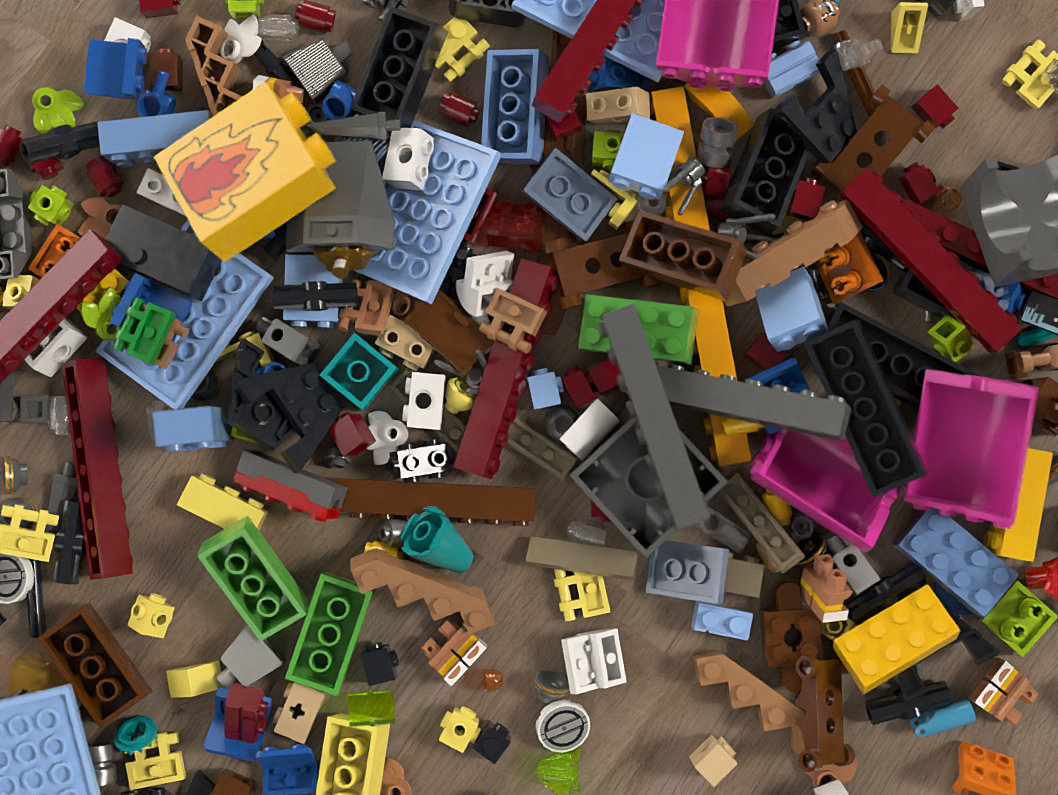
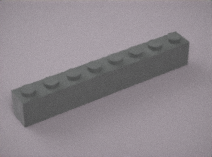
[598,304,710,529]
[625,361,851,442]

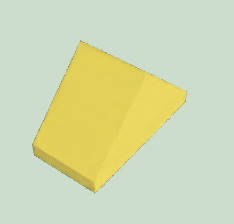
[891,2,928,53]
[166,660,224,698]

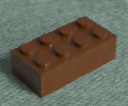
[619,210,747,301]
[37,603,153,729]

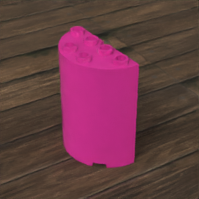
[656,0,779,92]
[904,370,1039,529]
[750,429,902,552]

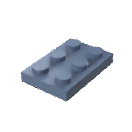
[521,148,618,242]
[646,540,729,604]

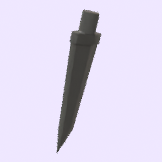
[305,112,401,140]
[44,461,77,540]

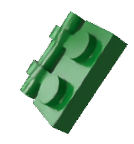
[112,297,176,365]

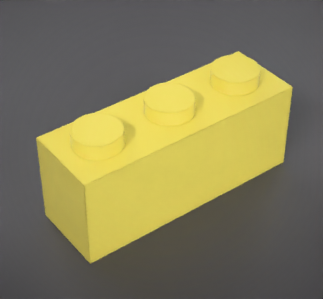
[177,473,269,530]

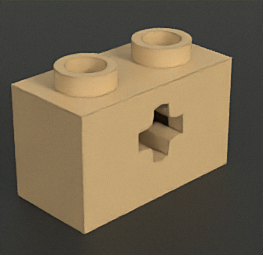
[586,87,650,126]
[272,682,327,744]
[689,734,738,787]

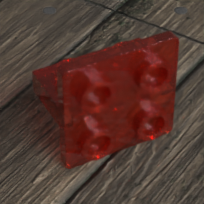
[480,201,546,251]

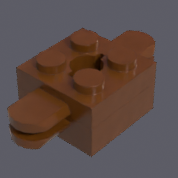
[759,581,823,692]

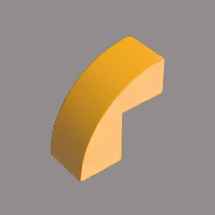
[684,82,754,141]

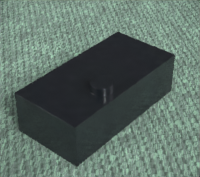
[350,6,448,128]
[719,107,810,235]
[105,204,222,301]

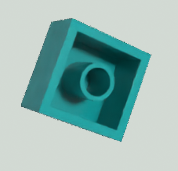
[320,333,399,410]

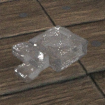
[834,37,883,71]

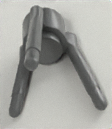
[638,158,705,216]
[718,214,779,259]
[434,349,487,394]

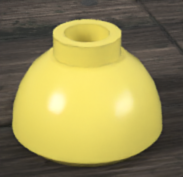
[444,378,477,414]

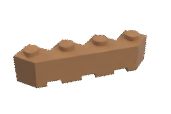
[185,15,242,117]
[724,200,863,307]
[350,548,495,635]
[693,650,805,754]

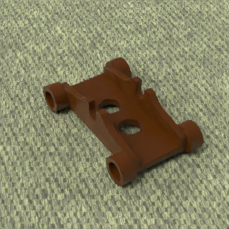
[811,84,936,190]
[543,220,664,310]
[795,653,855,773]

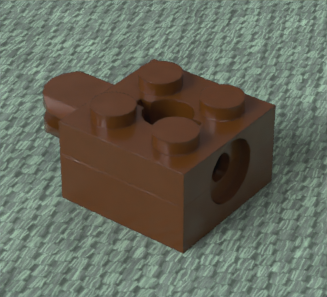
[1027,377,1058,437]

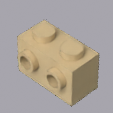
[375,315,435,371]

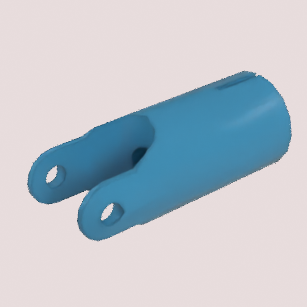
[910,698,976,737]

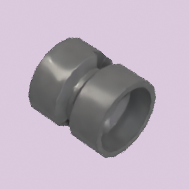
[696,117,738,168]
[87,741,117,786]

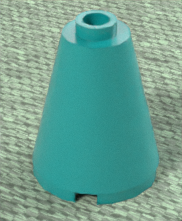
[401,507,473,573]

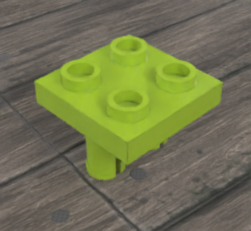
[979,580,1058,657]

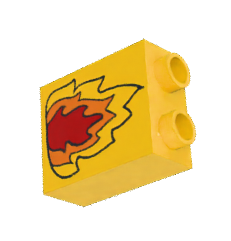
[154,82,336,262]

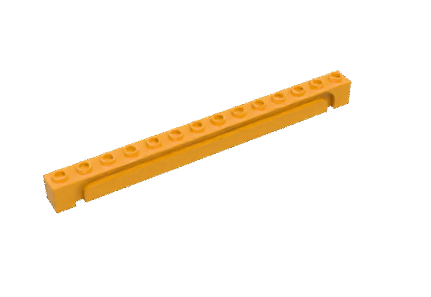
[649,86,751,466]

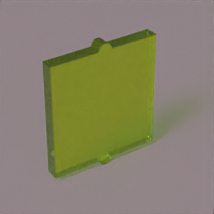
[348,690,395,727]

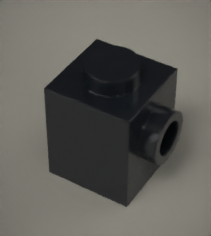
[361,642,399,686]
[472,720,511,765]

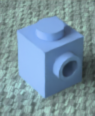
[527,368,564,410]

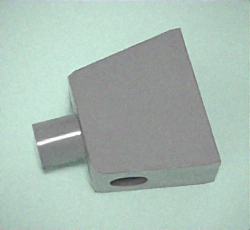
[827,535,880,597]
[217,625,286,688]

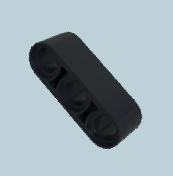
[448,0,525,27]

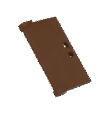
[403,289,494,377]

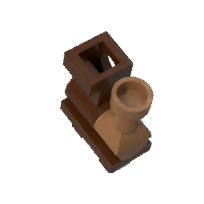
[1005,343,1058,380]

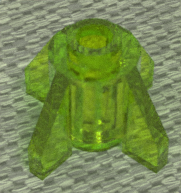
[536,749,582,795]

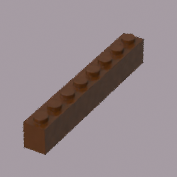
[323,477,536,526]

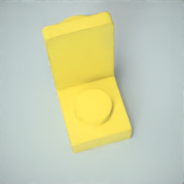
[590,169,637,230]
[216,331,275,367]

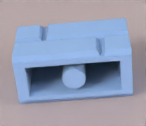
[764,40,820,99]
[691,601,753,641]

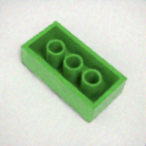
[578,294,699,365]
[197,516,309,642]
[285,571,376,696]

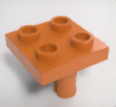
[28,223,81,278]
[814,232,884,304]
[952,740,1017,795]

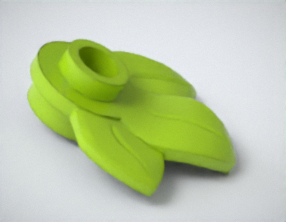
[32,87,85,134]
[81,287,121,341]

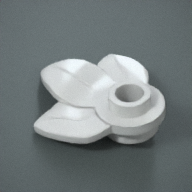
[220,15,261,64]
[367,411,408,465]

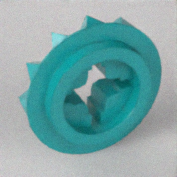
[114,716,158,756]

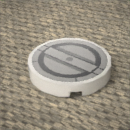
[0,553,34,604]
[535,699,590,753]

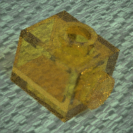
[8,653,51,693]

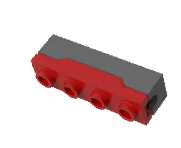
[233,450,348,522]

